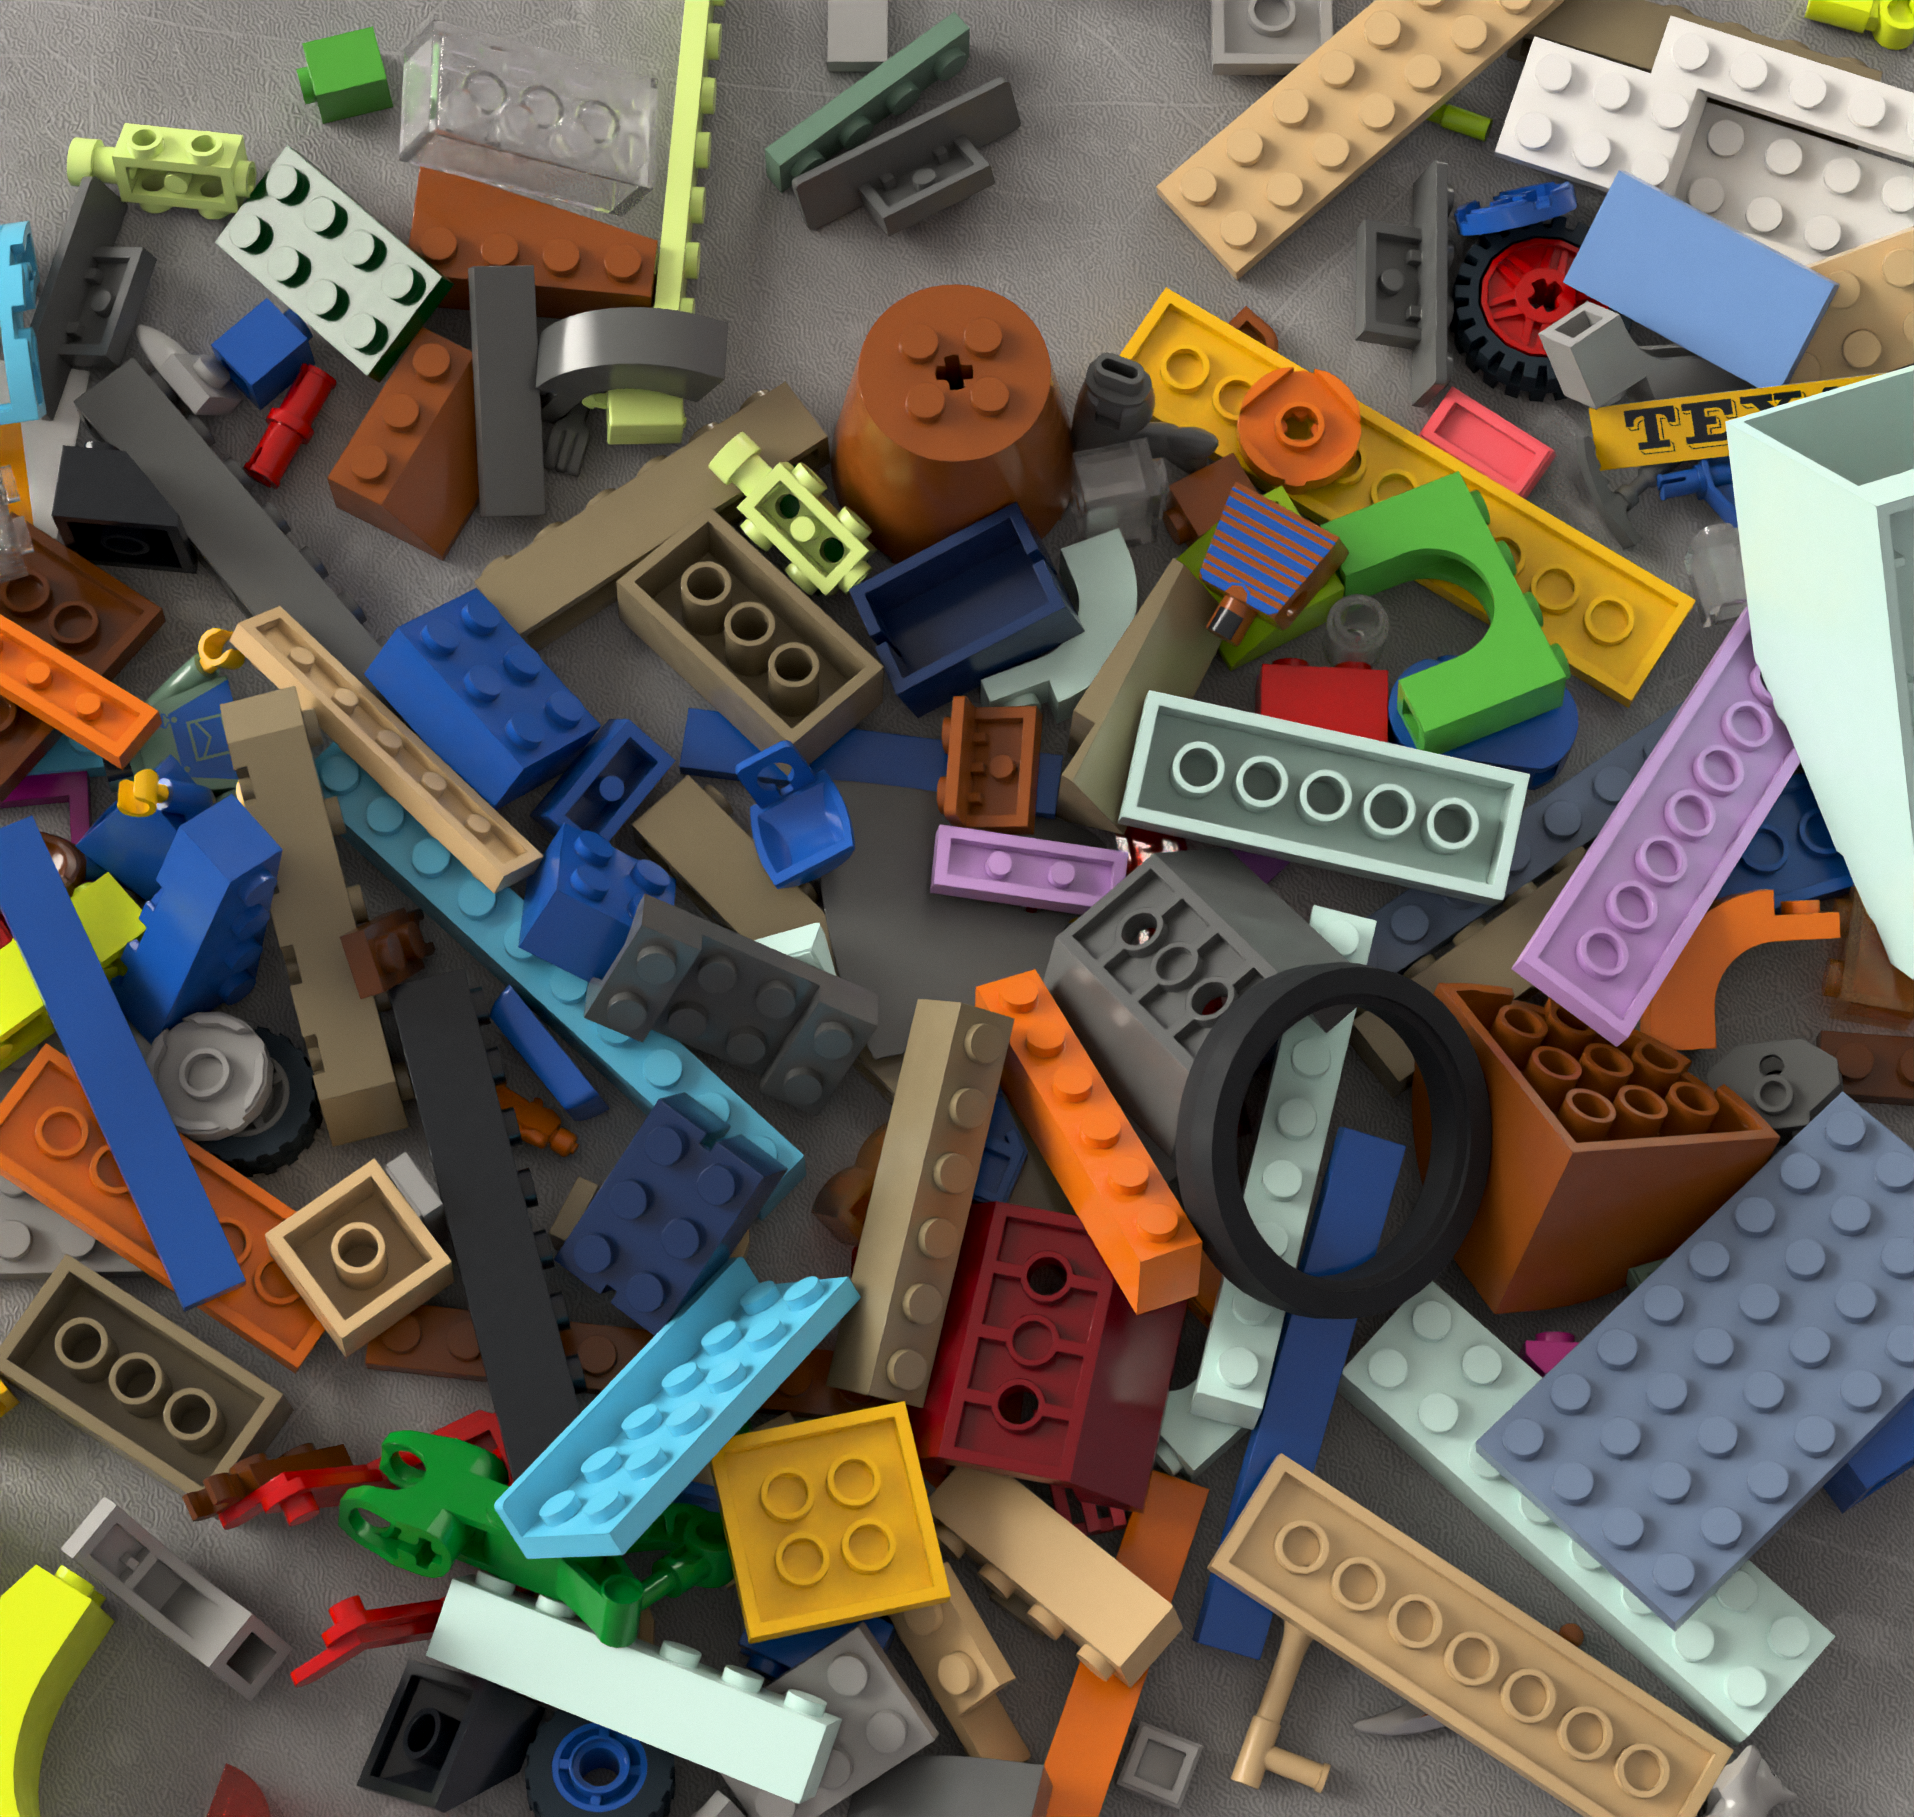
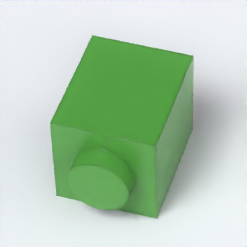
[296,26,393,124]

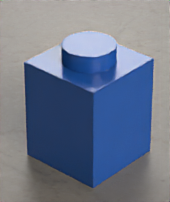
[211,298,315,411]

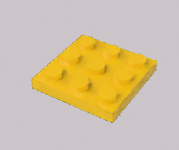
[709,1401,951,1644]

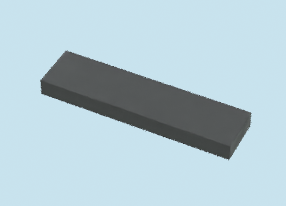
[468,265,546,518]

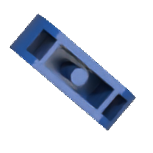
[1388,655,1578,790]

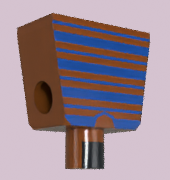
[1199,481,1349,647]

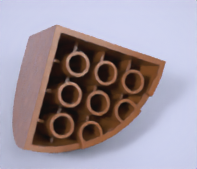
[1412,983,1781,1314]

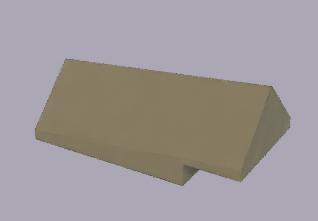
[1056,558,1222,834]

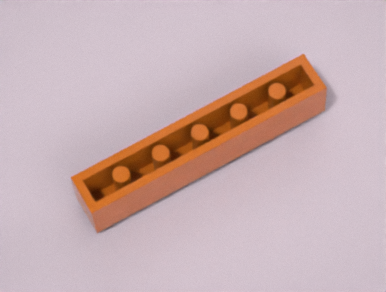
[975,969,1203,1315]

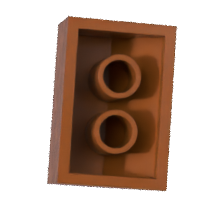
[327,327,479,561]

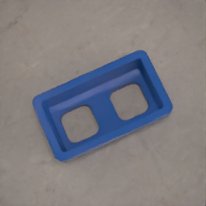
[489,984,610,1121]

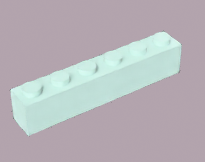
[426,1568,842,1804]

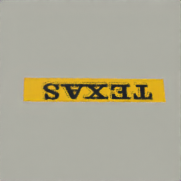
[1589,373,1886,471]

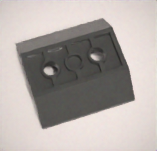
[1043,848,1357,1164]

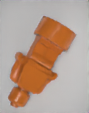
[495,1079,579,1157]

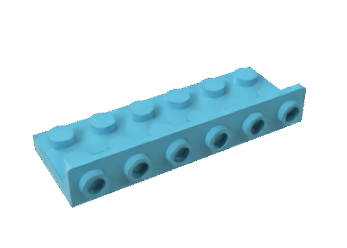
[494,1257,861,1559]

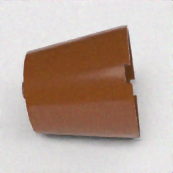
[831,284,1077,564]

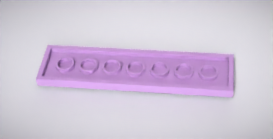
[1511,606,1800,1047]

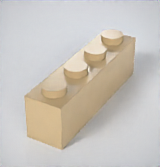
[928,1466,1183,1688]

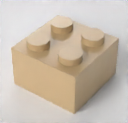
[264,1158,455,1358]

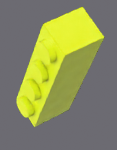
[0,872,146,1072]

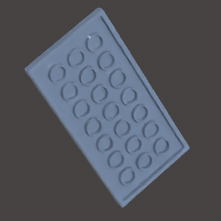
[1476,1091,1914,1631]

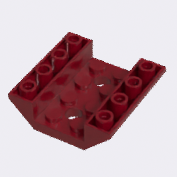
[895,1201,1189,1513]

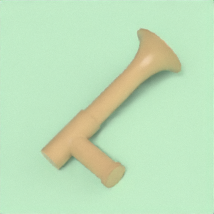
[1230,1620,1331,1793]

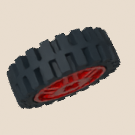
[1450,216,1633,402]

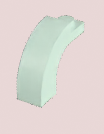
[980,528,1137,724]

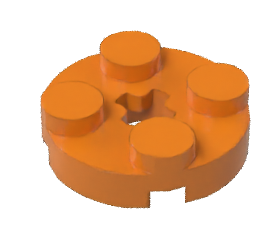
[1236,367,1361,495]

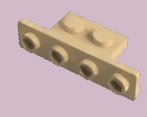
[888,1562,1031,1763]

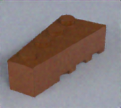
[409,162,659,319]

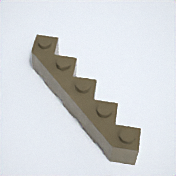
[220,686,415,1147]

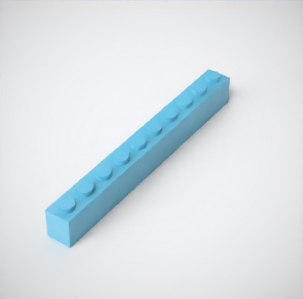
[315,742,806,1221]

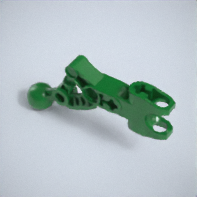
[338,1430,734,1648]

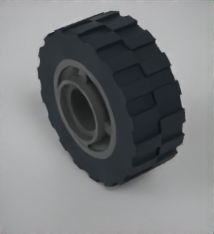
[191,1026,323,1177]

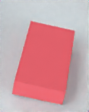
[1418,386,1556,499]

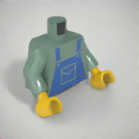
[102,628,245,807]

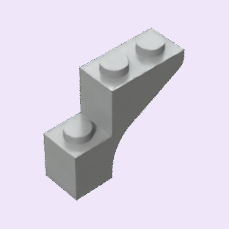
[1538,301,1752,410]

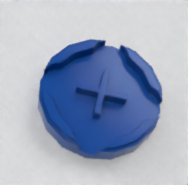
[1454,181,1578,236]

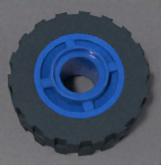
[525,1709,675,1817]

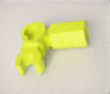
[1804,0,1914,50]

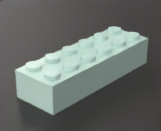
[1118,690,1530,906]

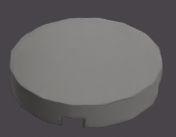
[144,1012,274,1141]

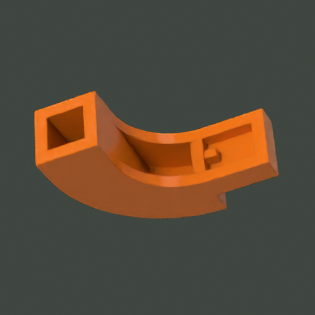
[1640,889,1841,1051]

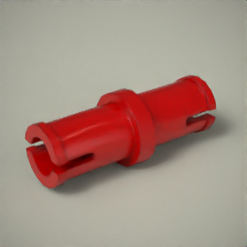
[242,363,337,489]

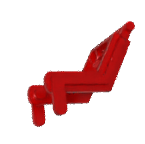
[218,1409,531,1688]

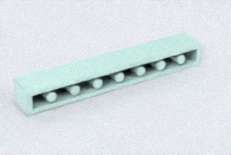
[1189,905,1377,1430]

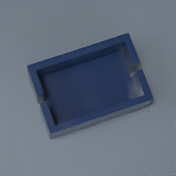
[849,502,1085,718]
[553,1092,788,1336]

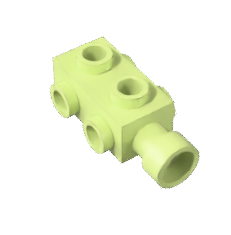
[67,123,257,220]
[708,432,877,596]

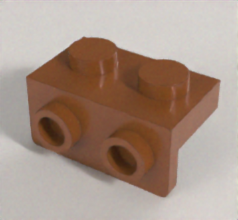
[937,696,1043,835]

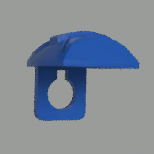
[735,740,855,889]

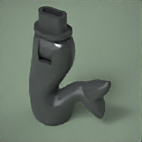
[1071,352,1219,491]

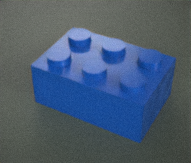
[364,588,601,810]

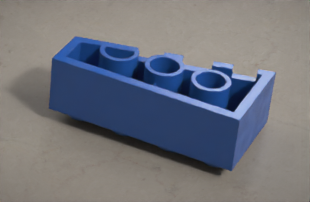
[109,794,283,1045]

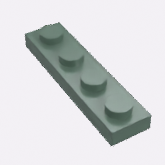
[765,11,970,193]

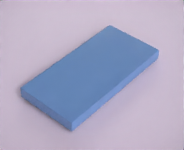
[1563,170,1840,388]

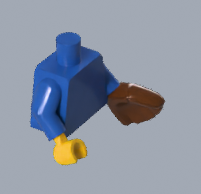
[40,754,217,902]

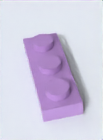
[930,824,1128,915]

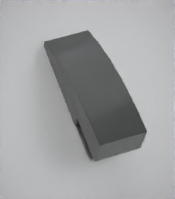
[847,1755,1053,1817]

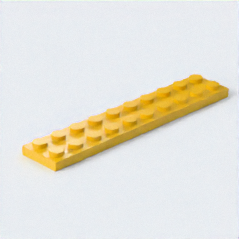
[1119,287,1696,708]

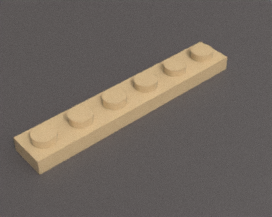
[229,606,544,894]

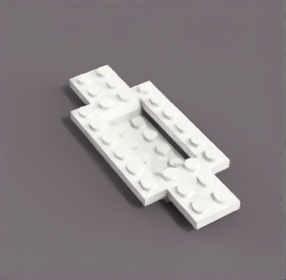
[1494,16,1914,266]

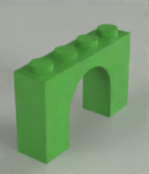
[1320,471,1571,754]

